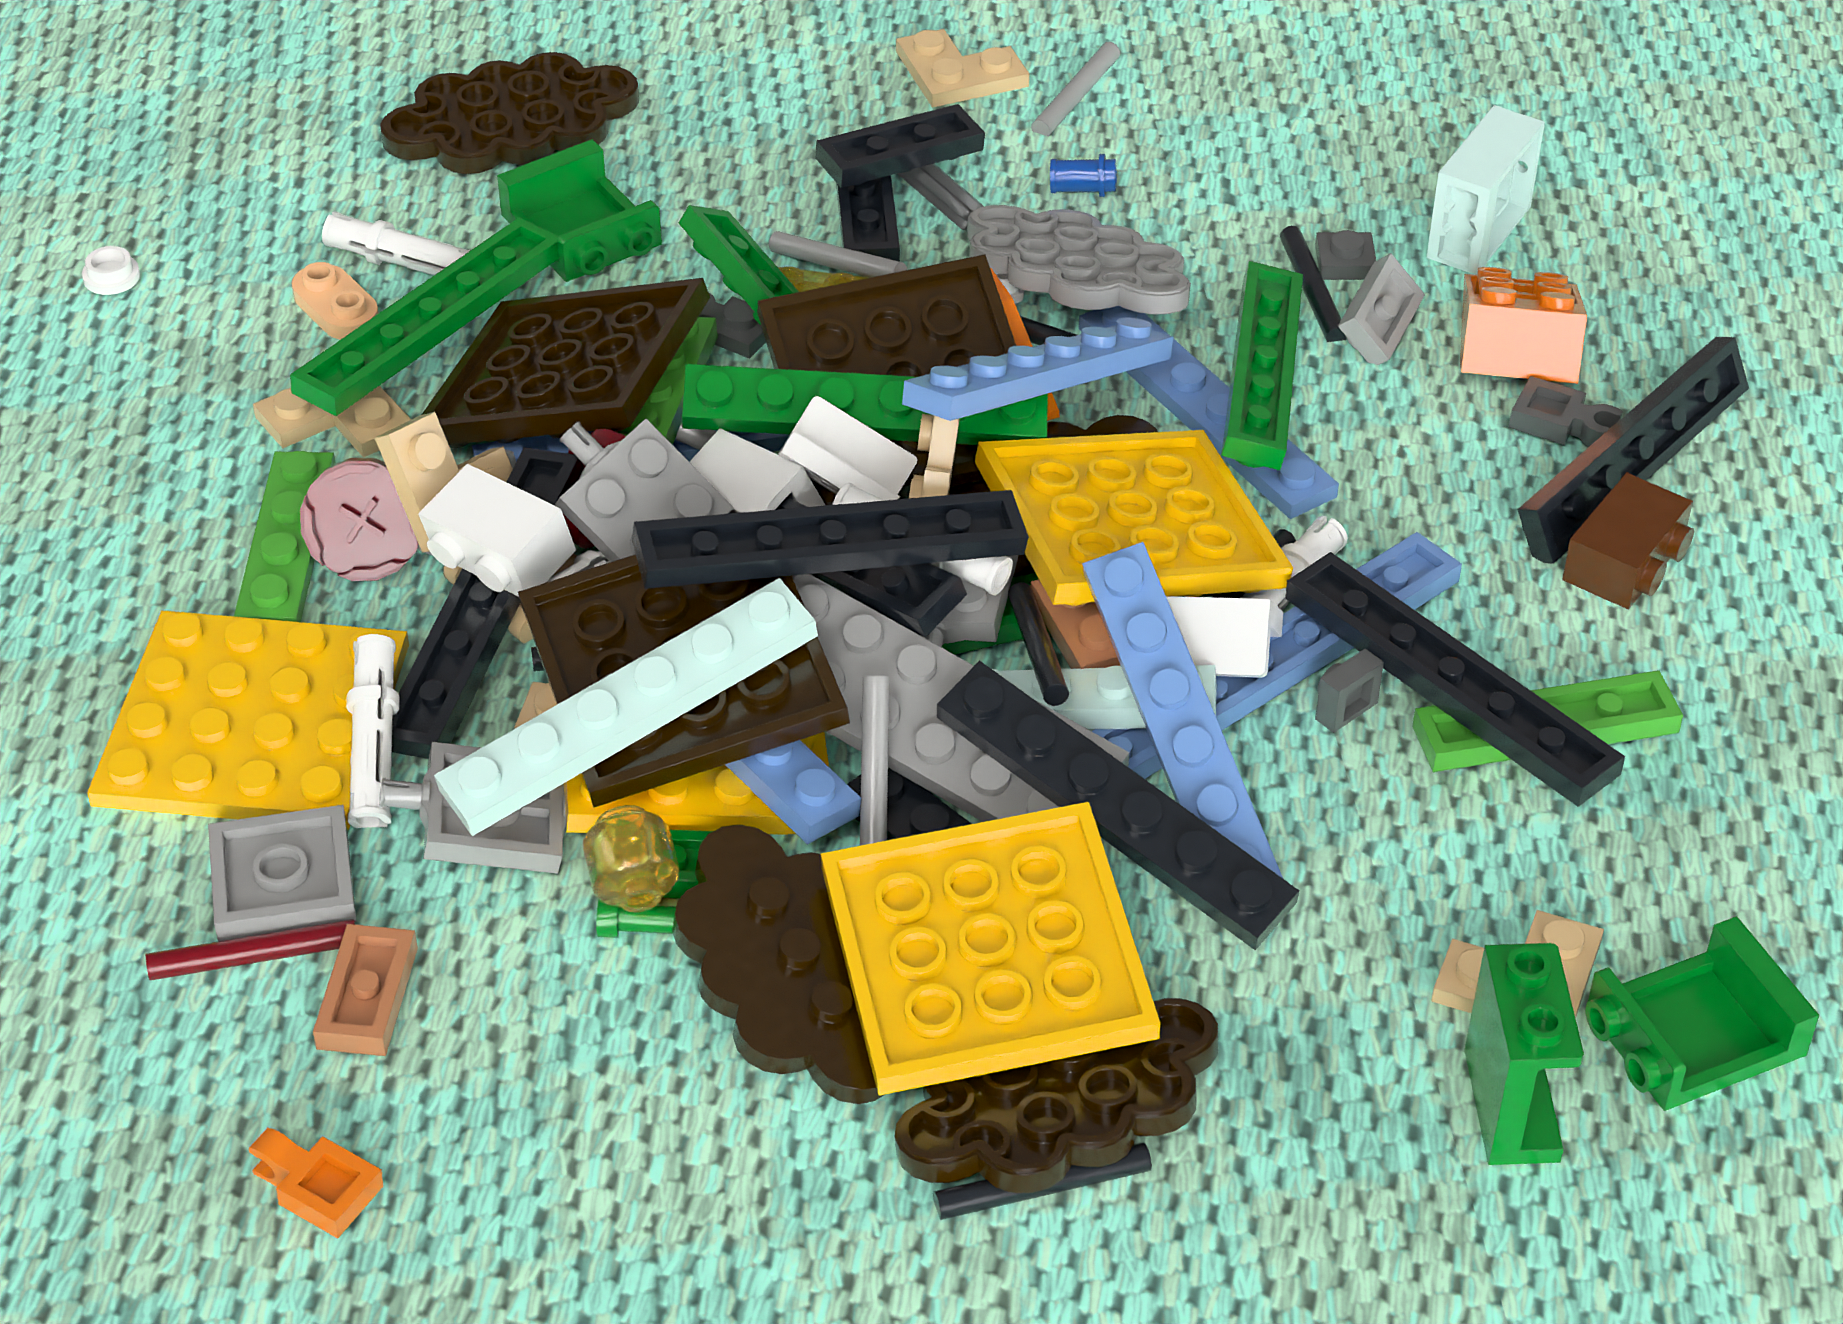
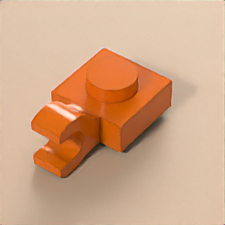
[249,1127,383,1239]

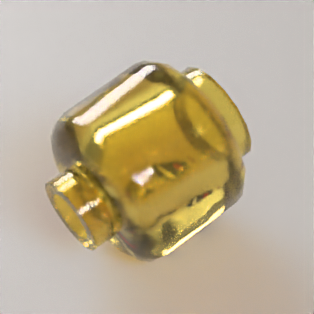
[583,805,679,912]

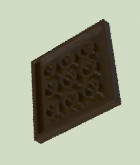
[757,254,1016,506]
[421,278,710,448]
[518,554,850,808]

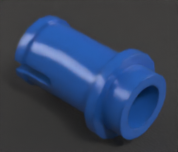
[1050,154,1117,197]

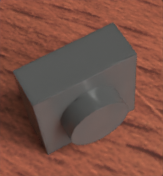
[1315,230,1376,280]
[1315,649,1384,733]

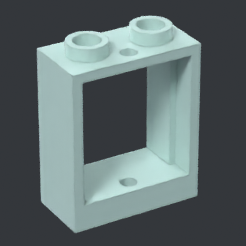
[1427,105,1545,275]

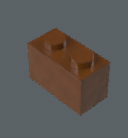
[1562,472,1694,610]

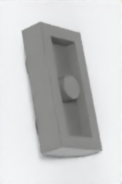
[1338,253,1425,365]

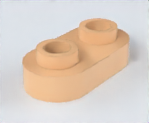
[292,262,379,340]

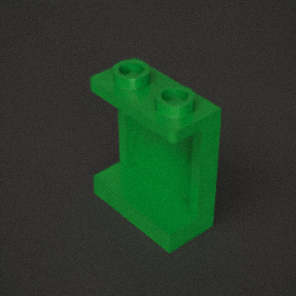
[497,139,662,282]
[1585,916,1819,1111]
[1464,943,1584,1165]

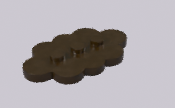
[380,52,639,174]
[672,824,884,1104]
[894,998,1218,1193]

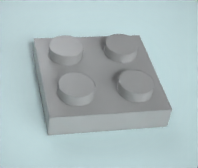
[208,805,357,941]

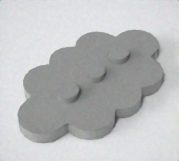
[967,205,1191,314]

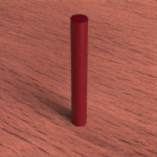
[145,919,355,981]

